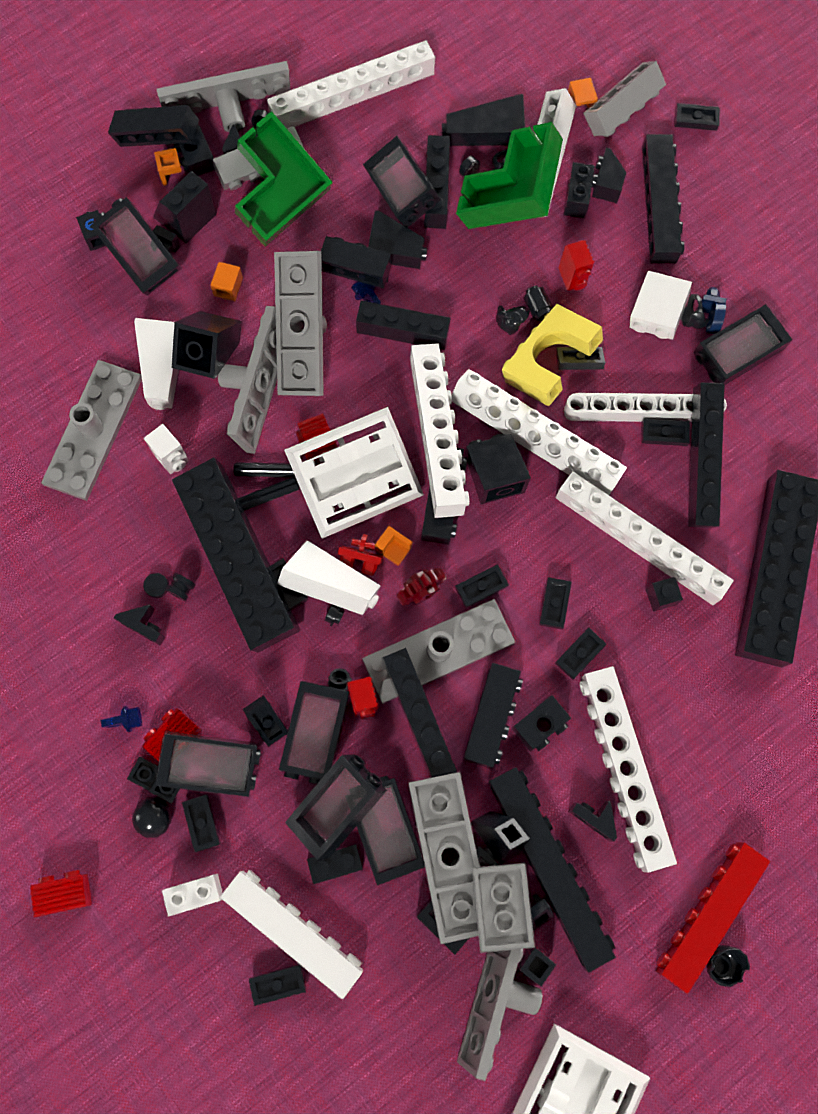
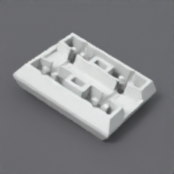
[284,407,424,538]
[512,1024,650,1114]

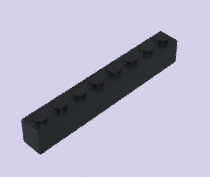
[488,767,616,973]

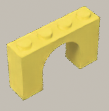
[502,304,603,406]

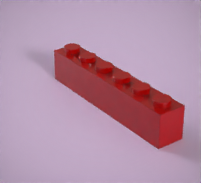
[655,842,771,994]

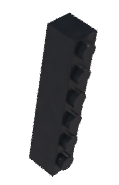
[642,134,685,264]
[688,382,725,528]
[381,648,465,790]

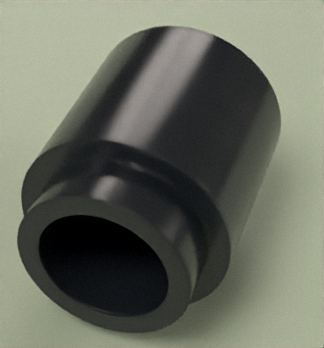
[523,285,553,321]

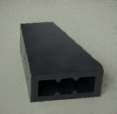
[368,210,428,269]

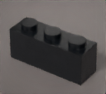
[321,236,392,289]

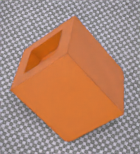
[568,78,598,108]
[154,148,182,186]
[210,262,243,301]
[375,526,413,566]

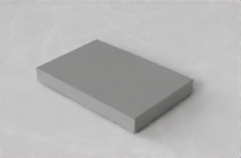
[472,863,534,953]

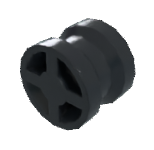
[165,573,196,602]

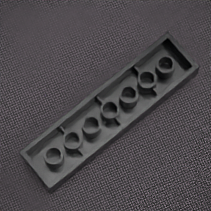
[172,457,301,653]
[735,470,818,668]

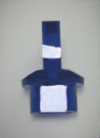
[351,282,381,304]
[101,706,143,732]

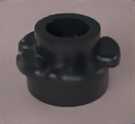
[324,604,345,627]
[328,668,352,691]

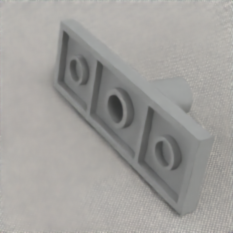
[157,61,290,132]
[274,251,327,396]
[218,306,277,454]
[41,360,142,501]
[362,599,515,704]
[409,772,479,944]
[457,949,542,1081]

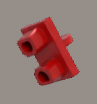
[338,534,383,576]

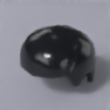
[132,797,172,838]
[706,945,750,987]

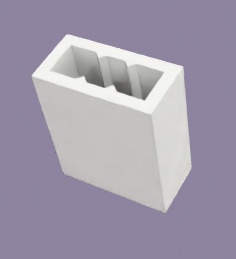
[629,271,692,340]

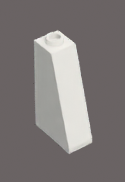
[134,318,178,410]
[277,541,380,615]

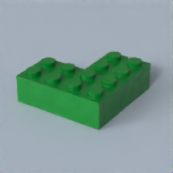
[235,111,333,247]
[456,122,563,229]

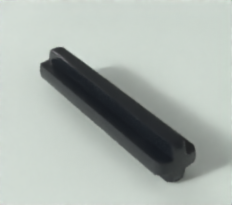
[233,462,295,477]
[238,477,300,511]

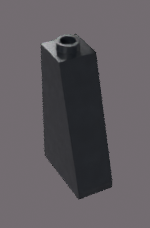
[441,94,525,146]

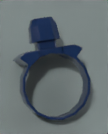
[696,287,727,334]

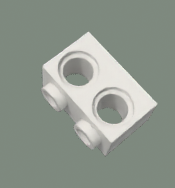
[144,424,189,475]
[162,874,223,917]

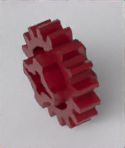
[396,567,447,606]

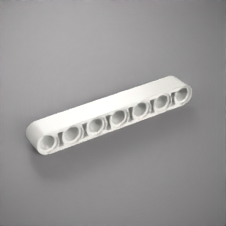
[563,393,727,422]

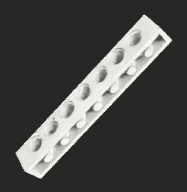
[267,40,435,128]
[410,344,469,518]
[451,369,627,495]
[555,472,734,605]
[580,666,677,873]

